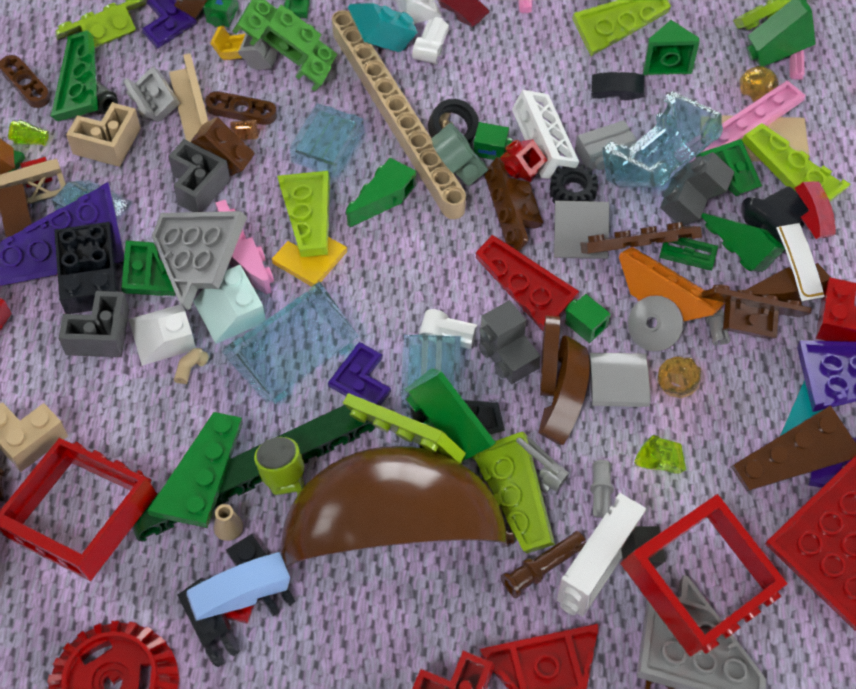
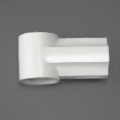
[412,17,449,65]
[418,309,477,349]

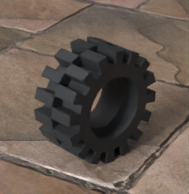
[550,164,598,204]

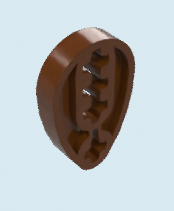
[540,315,560,397]

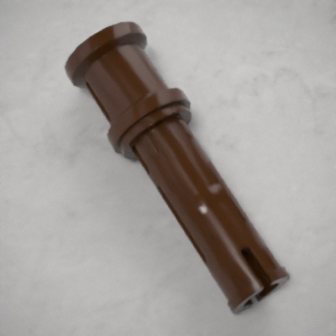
[500,531,586,599]

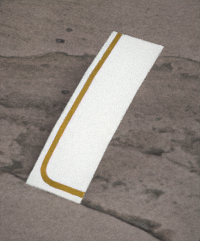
[776,223,825,301]

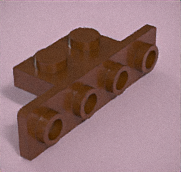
[484,157,543,252]
[702,284,812,339]

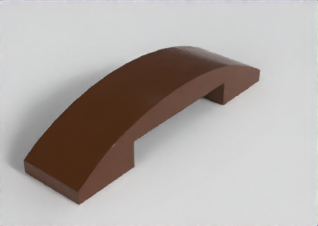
[538,335,590,445]

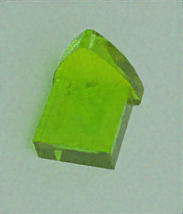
[634,435,686,474]

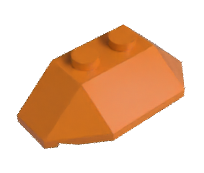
[619,247,725,322]

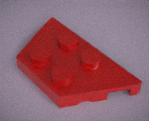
[479,624,599,689]

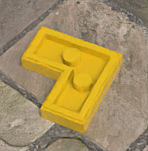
[272,237,347,289]

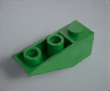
[345,157,416,227]
[701,213,785,272]

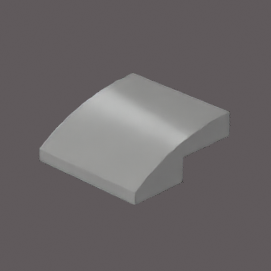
[554,201,609,259]
[589,353,650,407]

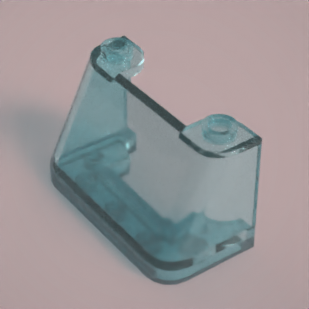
[602,91,723,188]
[222,281,359,404]

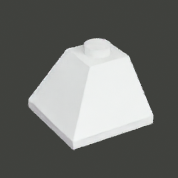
[129,304,196,366]

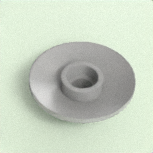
[628,296,683,351]

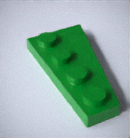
[51,30,98,121]
[147,412,243,528]

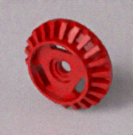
[47,620,180,689]

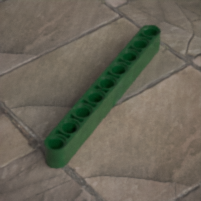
[132,405,375,542]

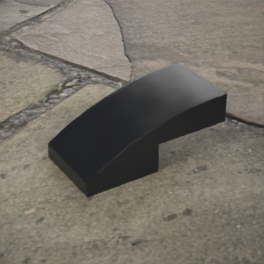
[591,72,646,100]

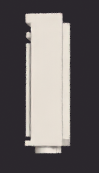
[557,493,647,617]

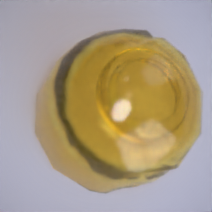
[739,66,779,102]
[657,356,702,399]

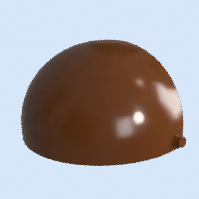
[281,446,514,571]

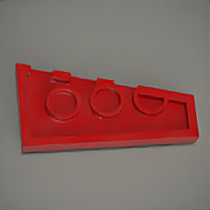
[476,235,579,331]

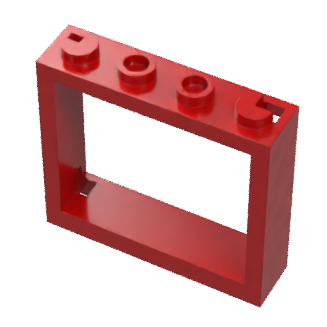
[0,438,157,582]
[620,494,788,657]

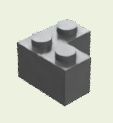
[168,139,230,212]
[660,152,734,226]
[58,291,130,357]
[479,300,541,385]

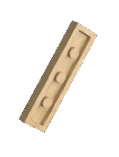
[169,53,208,142]
[0,158,68,213]

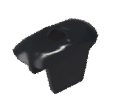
[741,186,809,254]

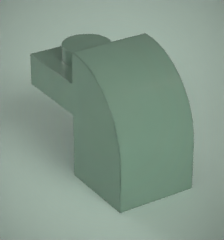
[431,122,488,186]

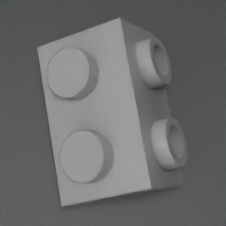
[123,67,180,122]

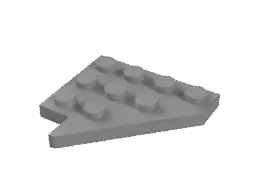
[152,211,247,309]
[636,575,766,689]

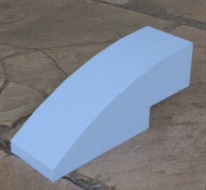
[186,552,290,621]

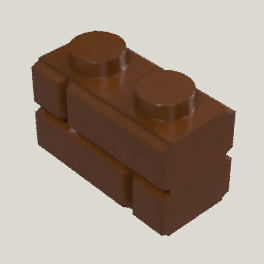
[191,117,255,176]

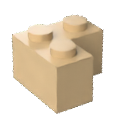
[66,103,141,167]
[0,402,68,472]

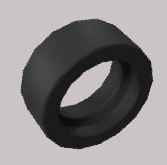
[428,99,479,143]

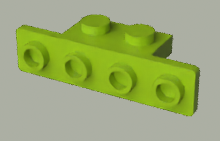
[55,0,147,48]

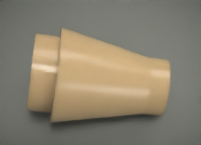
[213,504,243,541]

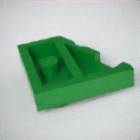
[696,139,762,197]
[121,240,175,296]

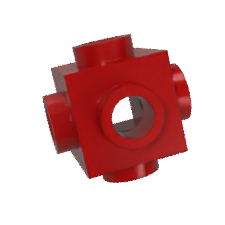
[500,139,547,179]

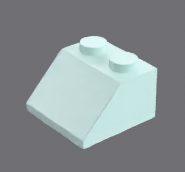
[193,265,266,344]

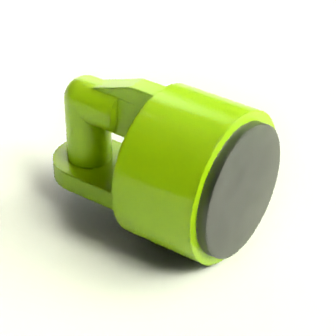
[254,437,305,495]

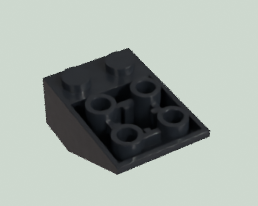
[54,222,120,314]

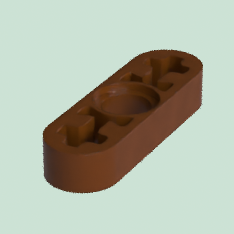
[0,55,50,108]
[205,91,277,125]

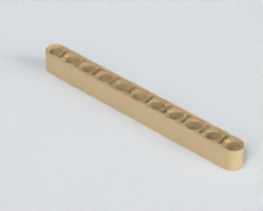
[332,10,466,219]

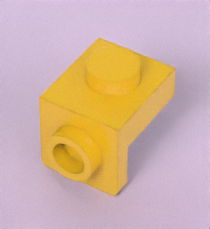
[210,26,246,60]

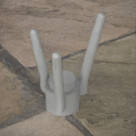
[516,436,570,493]

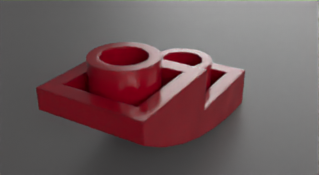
[437,0,490,27]

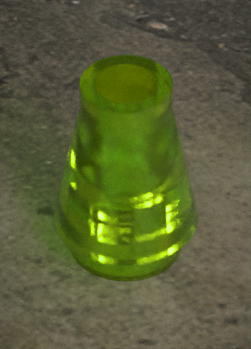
[8,119,49,146]

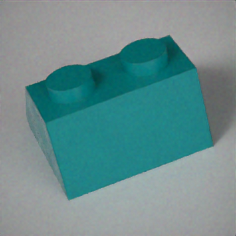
[348,3,418,52]

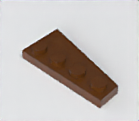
[580,222,702,254]
[731,406,856,492]

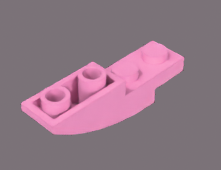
[215,199,274,294]

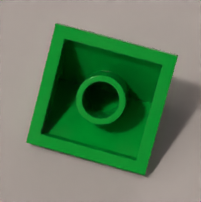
[642,20,700,75]

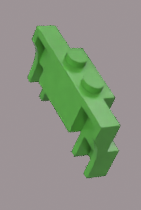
[232,0,337,91]

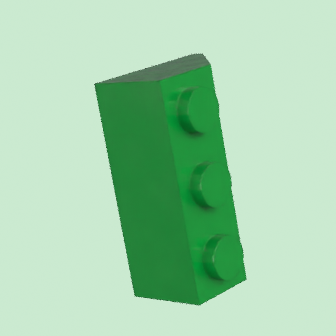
[404,368,496,462]

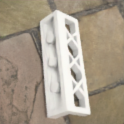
[512,90,579,179]

